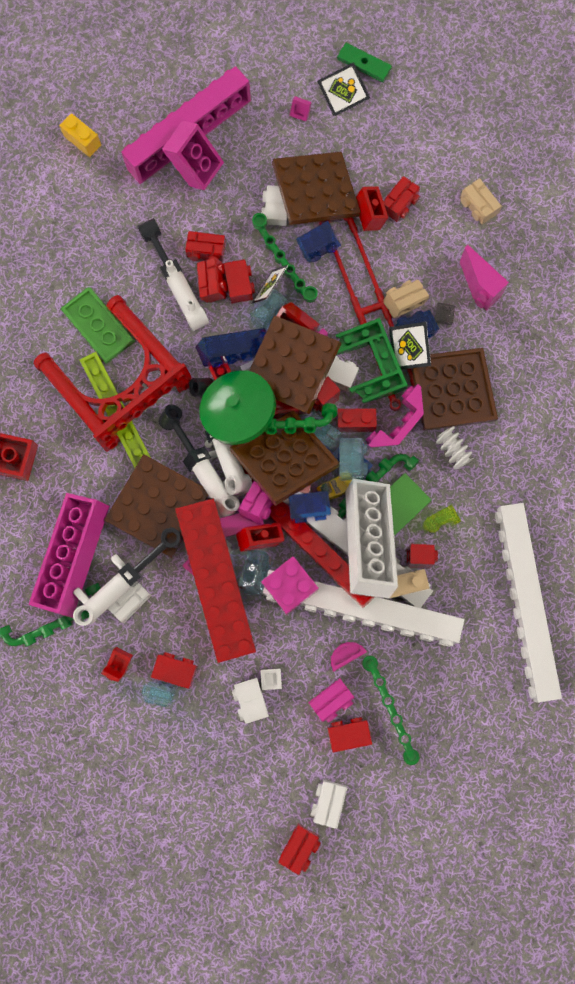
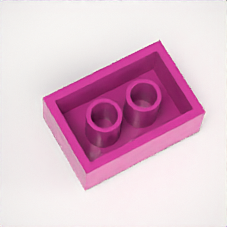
[162,120,224,190]

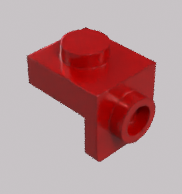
[101,647,133,682]

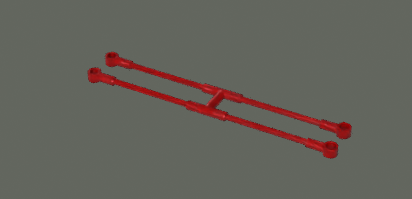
[319,217,415,411]

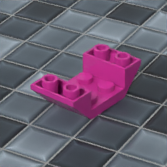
[365,384,424,448]

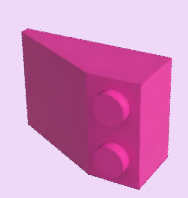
[460,245,509,311]

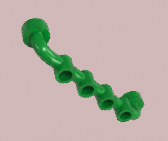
[252,213,318,303]
[265,403,337,435]
[337,453,420,519]
[0,583,101,647]
[362,656,419,765]

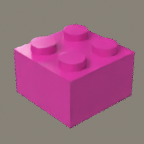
[261,556,319,615]

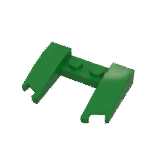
[336,318,408,404]

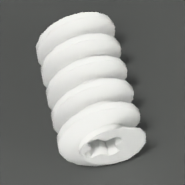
[436,426,474,470]

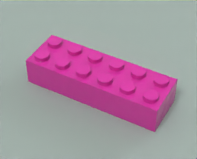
[28,493,110,618]

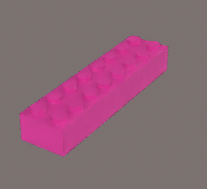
[121,66,251,184]

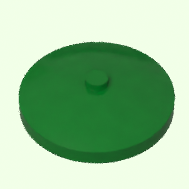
[199,370,276,445]

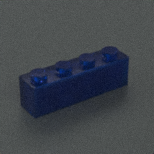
[195,328,267,367]

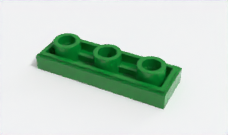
[337,42,392,83]

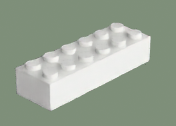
[345,479,398,598]

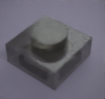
[433,302,456,326]

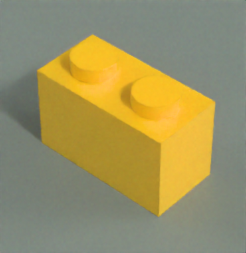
[59,113,101,158]

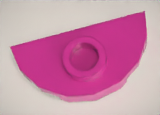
[331,642,367,672]

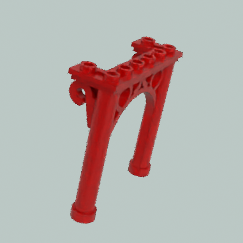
[33,295,192,452]

